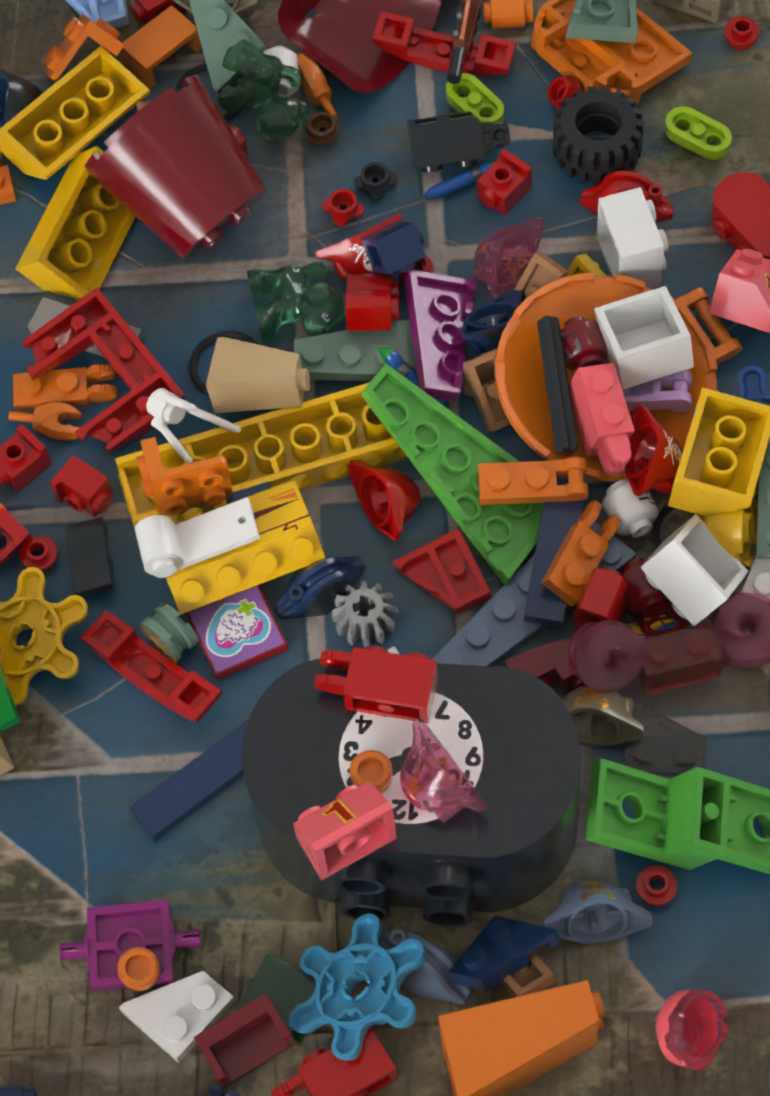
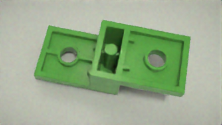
[585,758,770,875]

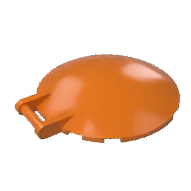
[495,272,743,481]

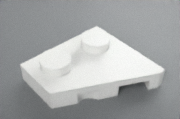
[119,971,235,1063]

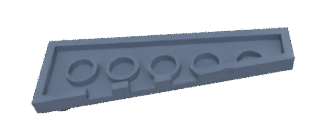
[431,521,637,667]

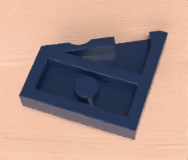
[448,916,562,992]

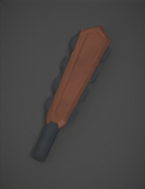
[447,0,485,84]

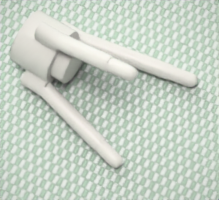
[146,388,241,464]

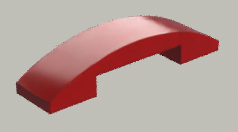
[372,11,516,76]
[80,610,223,723]

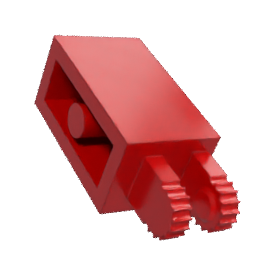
[314,646,438,723]
[271,1027,398,1096]

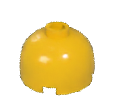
[698,491,758,567]

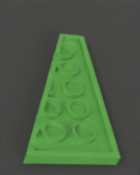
[361,364,544,586]

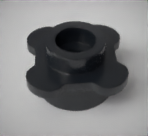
[354,162,397,200]

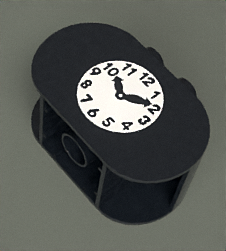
[242,659,581,926]

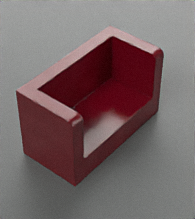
[194,993,297,1088]

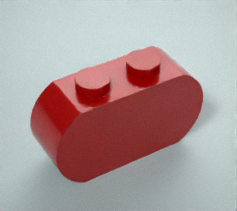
[711,172,770,259]

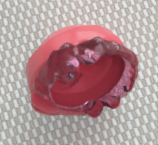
[655,989,729,1071]

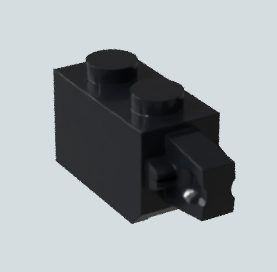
[407,111,510,172]

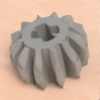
[332,580,398,647]

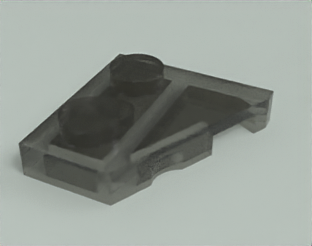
[624,700,706,779]

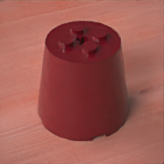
[84,75,267,259]

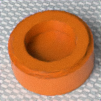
[349,750,393,793]
[117,947,160,991]

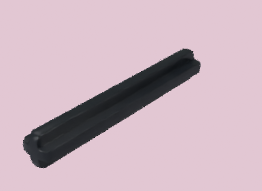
[537,315,578,456]

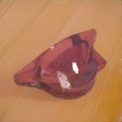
[473,218,545,298]
[400,718,488,823]

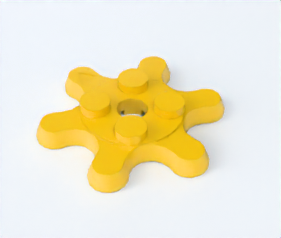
[0,567,88,706]

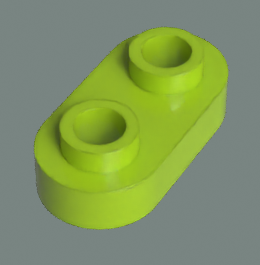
[446,73,504,122]
[665,106,732,160]

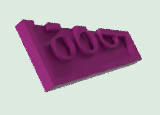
[404,269,477,402]

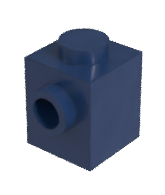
[361,221,426,274]

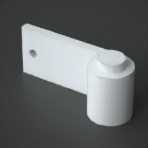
[135,497,260,578]

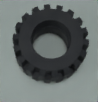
[553,86,643,185]

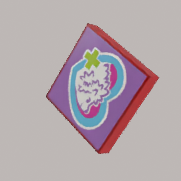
[186,585,288,681]

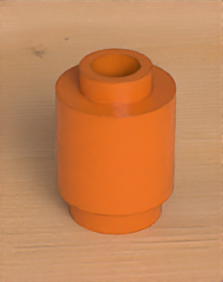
[483,0,533,30]

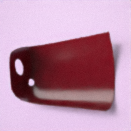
[277,0,441,93]

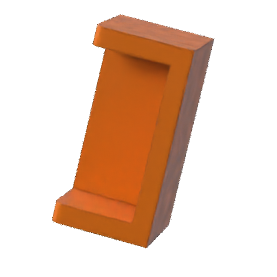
[121,5,202,89]

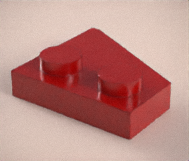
[392,528,493,614]

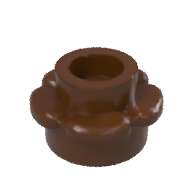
[305,112,340,145]

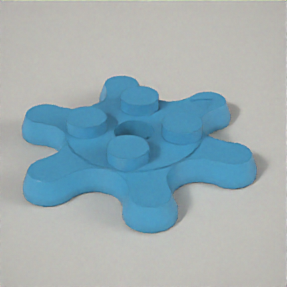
[289,913,426,1061]

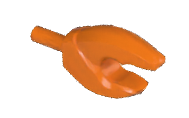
[297,52,338,119]
[8,402,83,441]

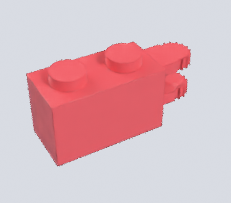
[569,363,635,477]

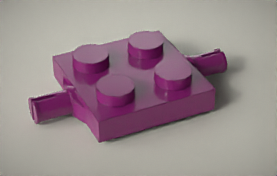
[59,900,201,992]

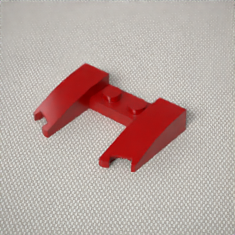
[22,287,186,453]

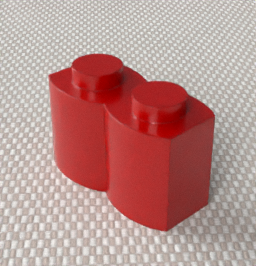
[346,273,400,331]
[573,568,628,638]

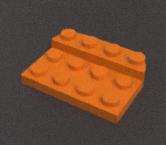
[530,0,693,106]

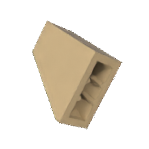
[206,337,310,414]

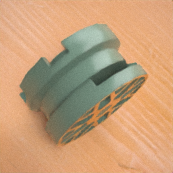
[139,602,199,663]

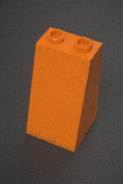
[438,980,605,1096]

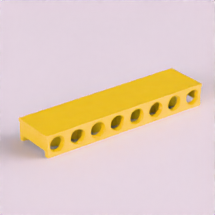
[115,382,408,529]

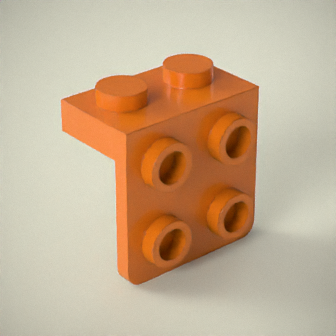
[43,13,124,81]
[136,437,233,516]

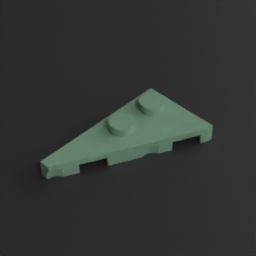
[189,0,268,94]

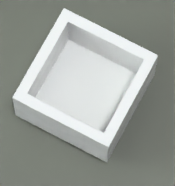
[597,187,668,289]
[594,286,694,390]
[640,514,749,626]

